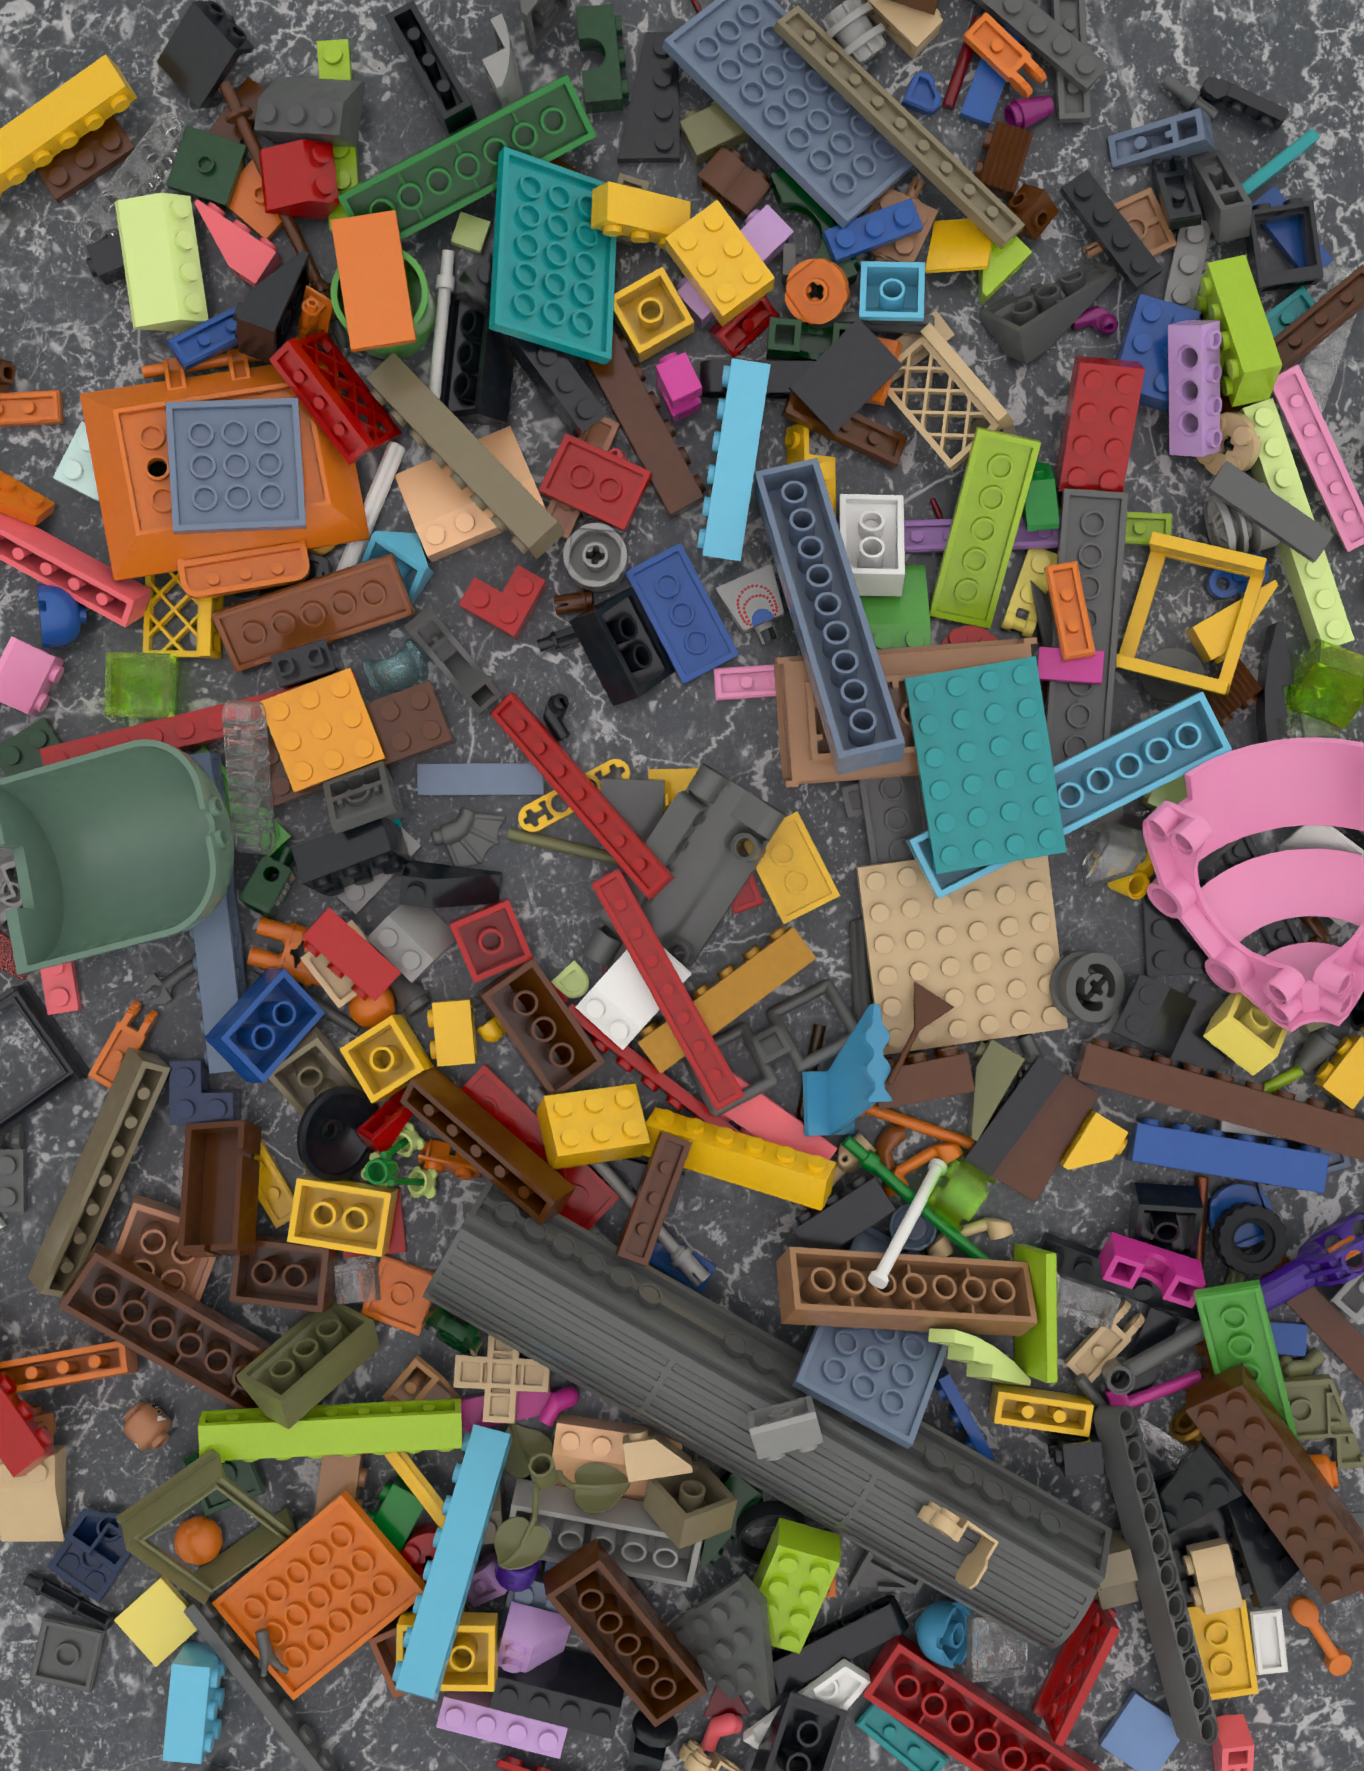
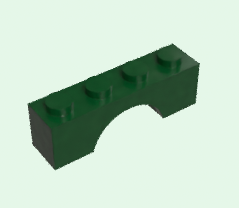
[769,168,860,298]

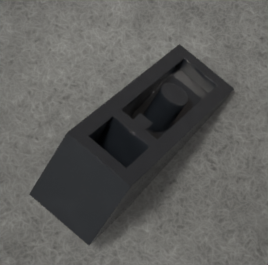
[399,860,502,908]

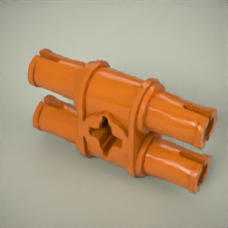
[247,916,322,987]

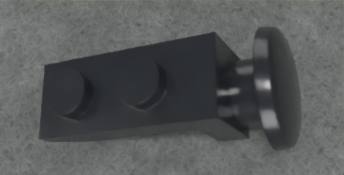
[625,1710,678,1771]

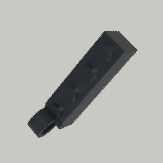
[385,0,477,134]

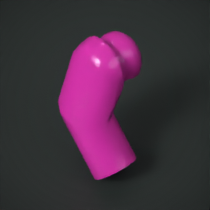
[539,1386,579,1427]

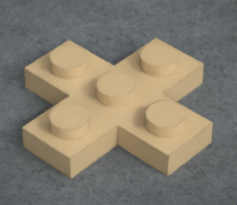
[453,1335,551,1424]

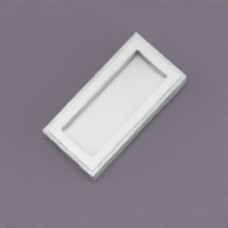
[1247,1605,1288,1675]

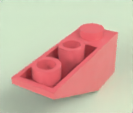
[195,199,282,287]

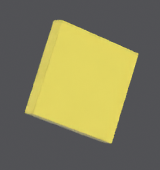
[114,1576,197,1667]

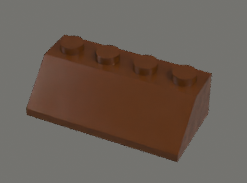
[475,958,605,1096]

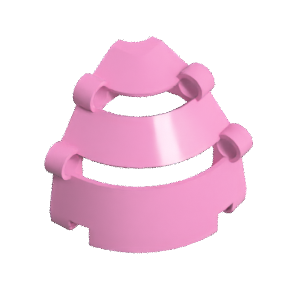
[1143,737,1364,1032]

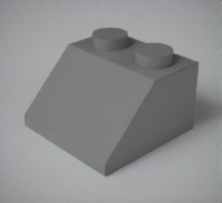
[366,905,456,983]
[747,1395,824,1461]

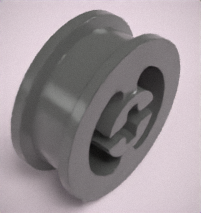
[1050,950,1125,1023]

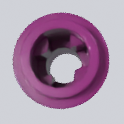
[1004,95,1054,129]

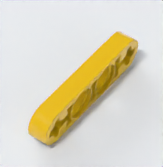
[518,759,630,832]

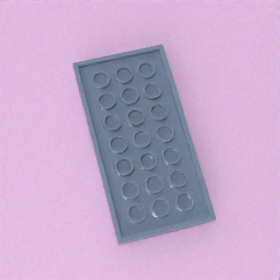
[661,0,915,228]

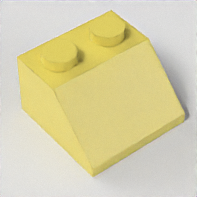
[1203,992,1288,1076]

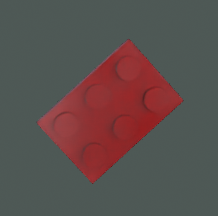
[538,433,653,532]

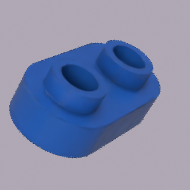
[1206,553,1270,600]

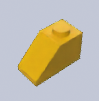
[1059,1110,1129,1170]

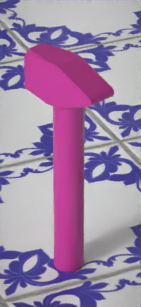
[1104,1369,1203,1408]

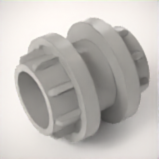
[822,0,886,66]

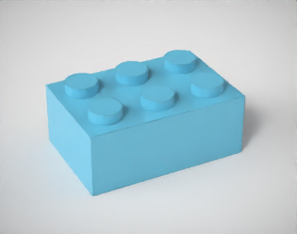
[162,1641,227,1764]

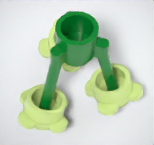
[361,1122,438,1199]

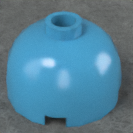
[915,1599,974,1668]

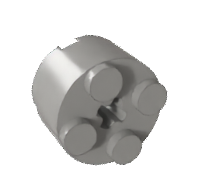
[563,523,628,592]

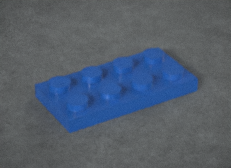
[625,542,740,685]

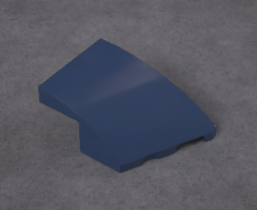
[47,1509,132,1604]

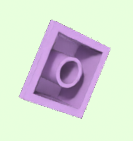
[498,1601,571,1673]

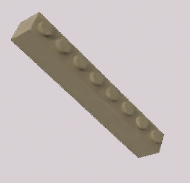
[366,352,565,560]
[28,1047,171,1297]

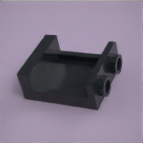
[157,1,254,109]

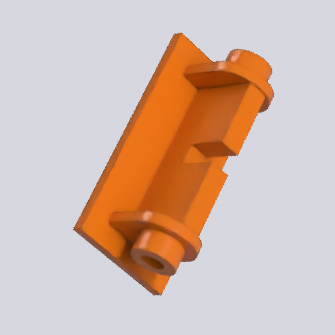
[296,285,333,345]
[418,1139,481,1180]

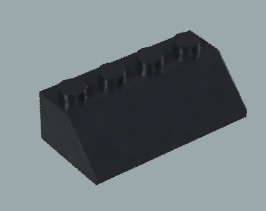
[440,291,514,425]
[489,1647,624,1739]

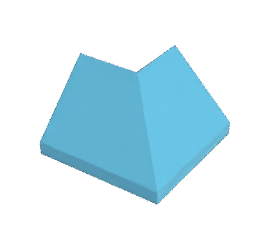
[361,531,435,604]

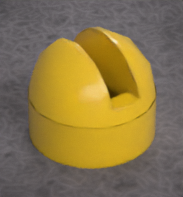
[476,1018,503,1043]

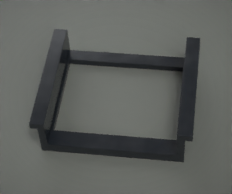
[0,981,90,1136]

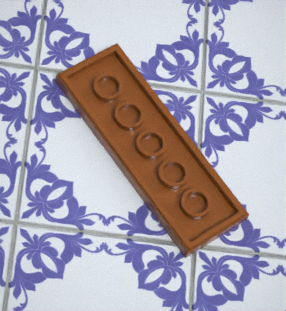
[211,552,415,673]

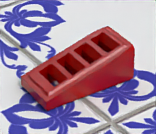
[356,1089,413,1155]

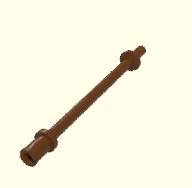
[219,81,339,324]

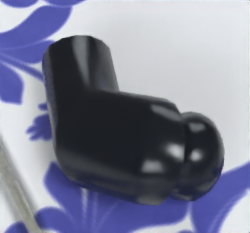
[543,694,571,742]

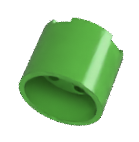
[331,250,437,360]

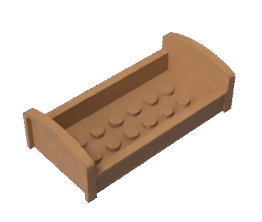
[774,637,1037,788]

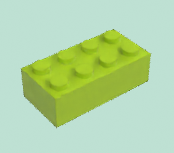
[1194,255,1282,407]
[752,1518,841,1654]

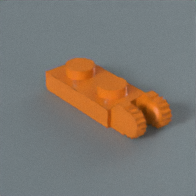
[962,12,1047,98]
[88,1000,159,1089]

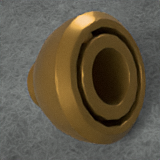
[1169,1407,1209,1446]

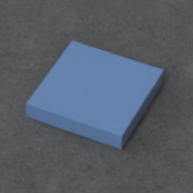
[1098,1689,1180,1771]

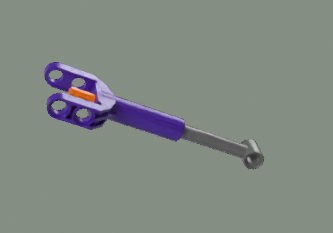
[1101,1212,1364,1395]

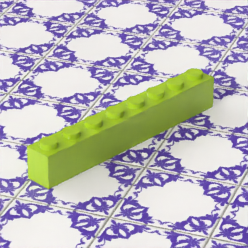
[198,1398,462,1463]

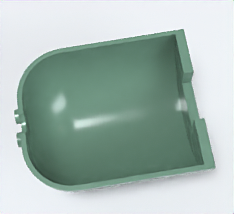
[0,739,234,975]

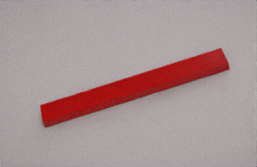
[489,692,675,899]
[591,869,745,1112]

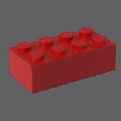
[1055,355,1145,492]

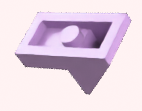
[467,1552,508,1607]

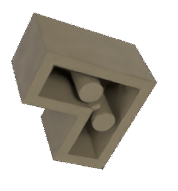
[1093,1530,1139,1610]

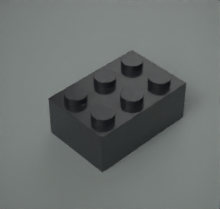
[291,817,411,896]

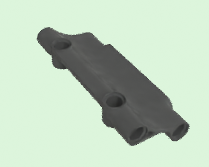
[582,763,786,968]

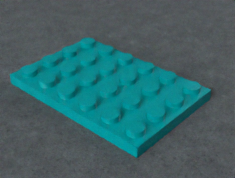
[489,146,616,365]
[904,656,1067,874]

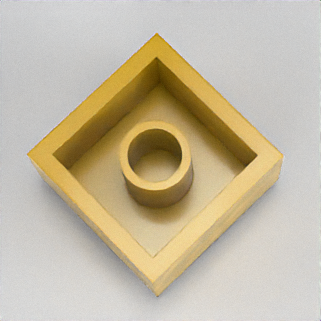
[613,266,694,363]
[340,1014,434,1103]

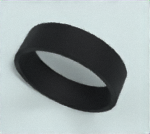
[736,1501,806,1565]

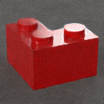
[459,565,548,640]

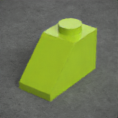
[978,236,1032,305]

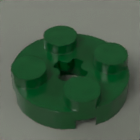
[422,1306,483,1357]

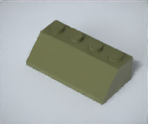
[236,1299,380,1429]

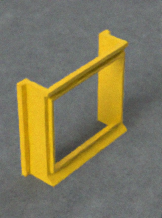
[1116,531,1267,695]

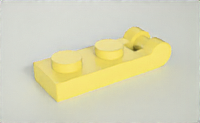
[1000,549,1057,638]

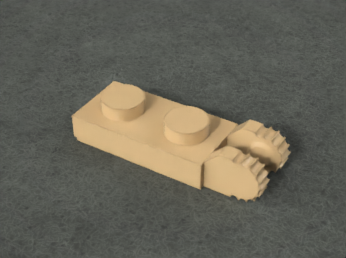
[1064,1299,1145,1383]

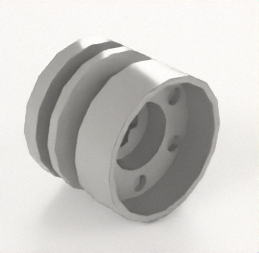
[1204,481,1280,553]

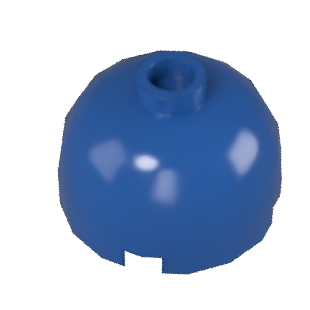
[37,584,87,649]

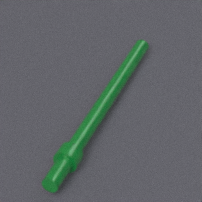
[842,1136,990,1260]

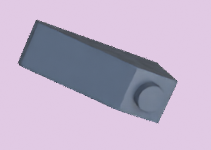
[1108,108,1215,169]

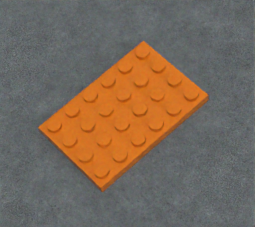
[211,1490,426,1701]

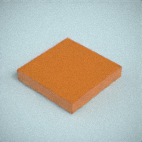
[360,1254,435,1336]

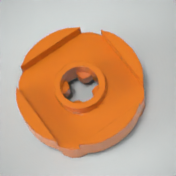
[785,258,850,324]

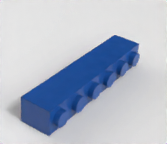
[1127,1118,1330,1193]

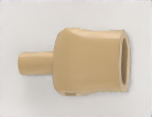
[832,1132,876,1187]

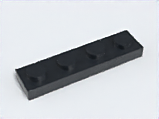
[1060,169,1163,292]

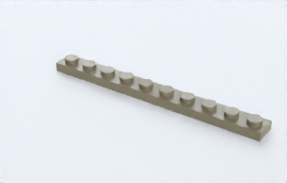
[774,5,1025,249]

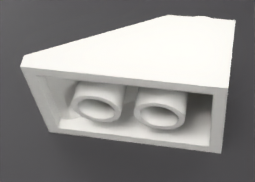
[839,494,905,596]
[575,948,692,1050]

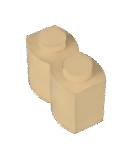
[1182,1537,1243,1615]

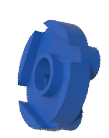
[1207,1182,1273,1247]

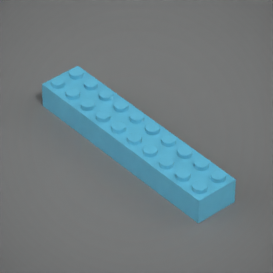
[906,691,1232,899]

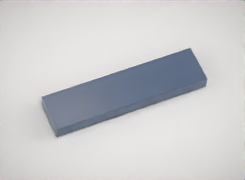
[417,763,544,796]

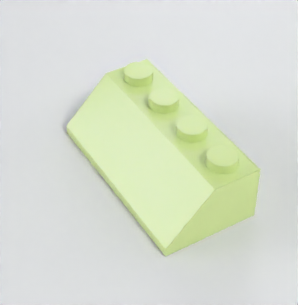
[115,193,209,332]

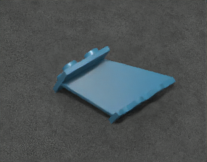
[802,1004,892,1136]

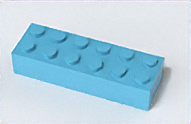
[697,358,771,561]

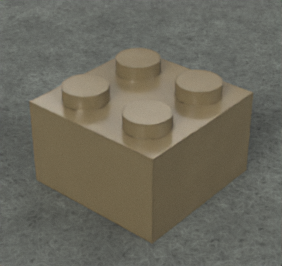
[643,1459,737,1549]

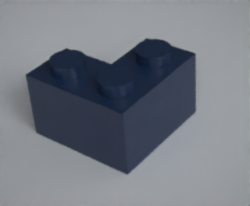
[169,1058,241,1125]

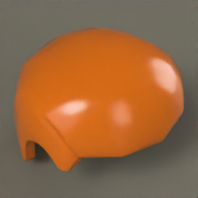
[348,986,396,1029]
[174,1515,223,1566]

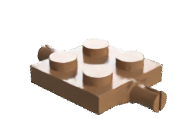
[868,176,939,262]
[1083,187,1177,274]

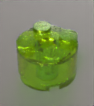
[927,1158,996,1232]

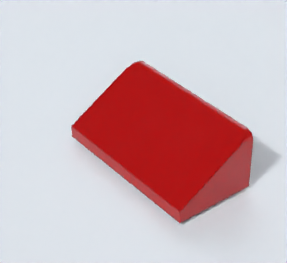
[708,295,779,358]

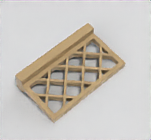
[888,323,1014,471]

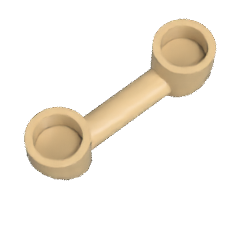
[926,1217,1013,1257]

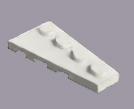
[743,1659,871,1750]

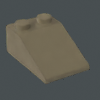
[268,1024,365,1131]

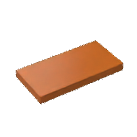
[331,210,417,352]

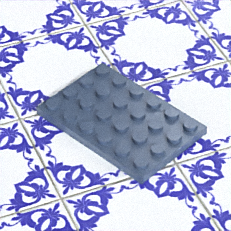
[791,1227,948,1449]

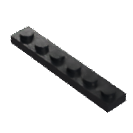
[1037,1232,1200,1322]

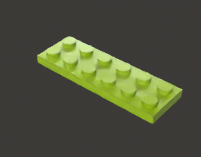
[929,427,1041,629]

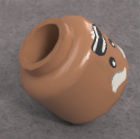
[123,1402,172,1451]

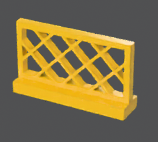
[142,572,224,660]

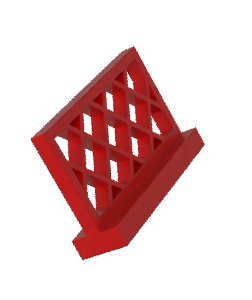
[269,330,402,465]
[1031,1600,1120,1747]

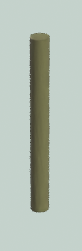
[507,828,620,866]

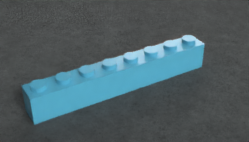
[392,1424,513,1702]

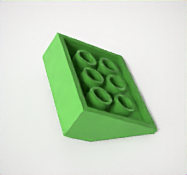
[801,564,931,656]

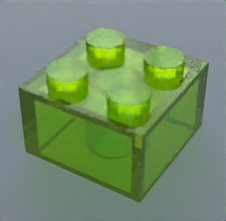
[1286,638,1364,729]
[104,652,179,720]

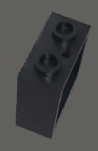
[1245,198,1324,294]

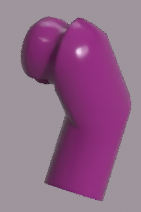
[1071,306,1118,334]

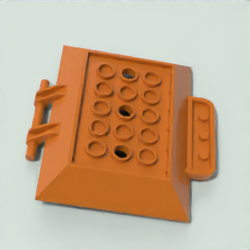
[80,349,370,599]

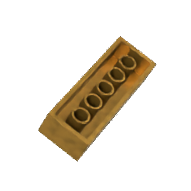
[638,925,816,1074]

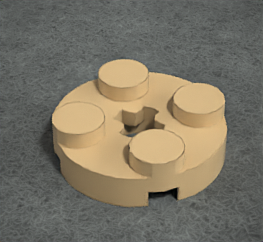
[1196,412,1261,475]

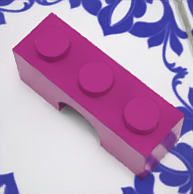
[656,352,702,423]
[1099,1232,1206,1308]

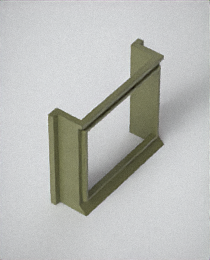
[116,1449,296,1605]

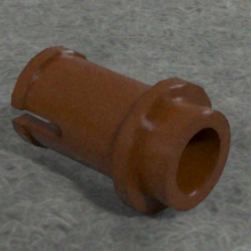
[554,588,595,615]

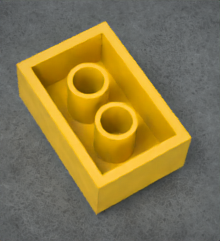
[665,200,775,326]
[536,1083,650,1170]
[287,1174,398,1257]
[396,1611,498,1692]

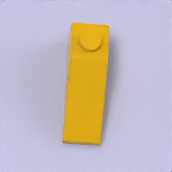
[1185,580,1278,664]

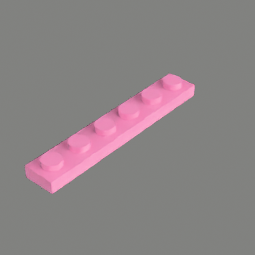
[1272,364,1364,552]

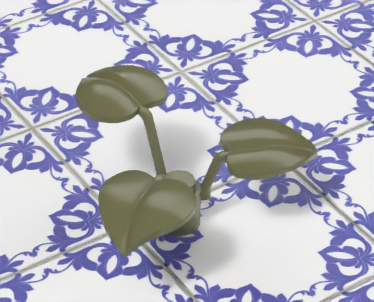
[494,1423,630,1570]

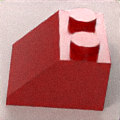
[259,139,339,220]

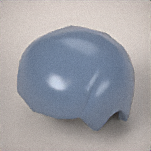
[888,1204,937,1252]

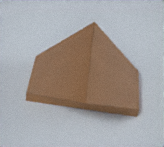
[382,1355,461,1402]

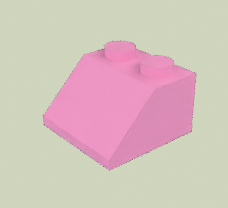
[0,636,65,716]

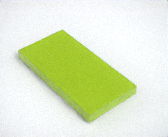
[1013,1243,1058,1383]

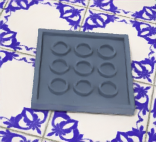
[165,398,307,534]

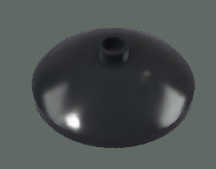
[297,1086,377,1181]

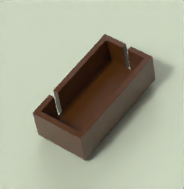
[178,1120,262,1258]

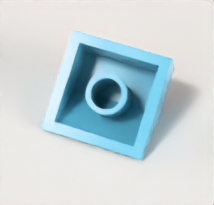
[859,261,925,321]

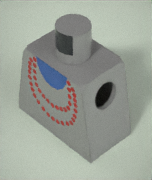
[715,564,784,645]

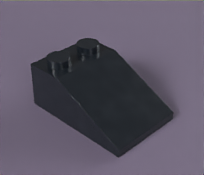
[233,251,309,365]
[1129,1182,1204,1259]
[751,1690,848,1771]

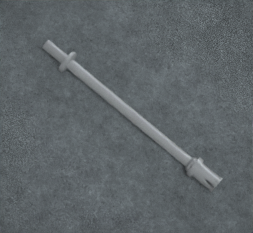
[530,1087,710,1288]

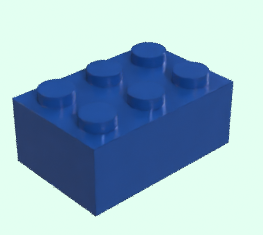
[1116,294,1201,412]
[204,968,325,1083]

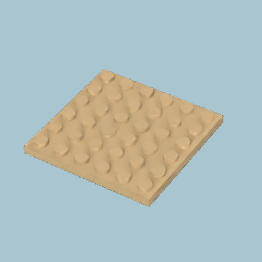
[856,855,1068,1055]

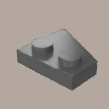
[848,1550,924,1593]

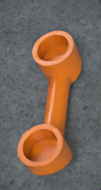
[882,1143,963,1198]
[1288,1595,1352,1676]

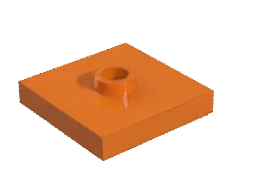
[228,159,283,241]

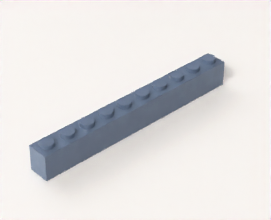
[189,752,248,1074]

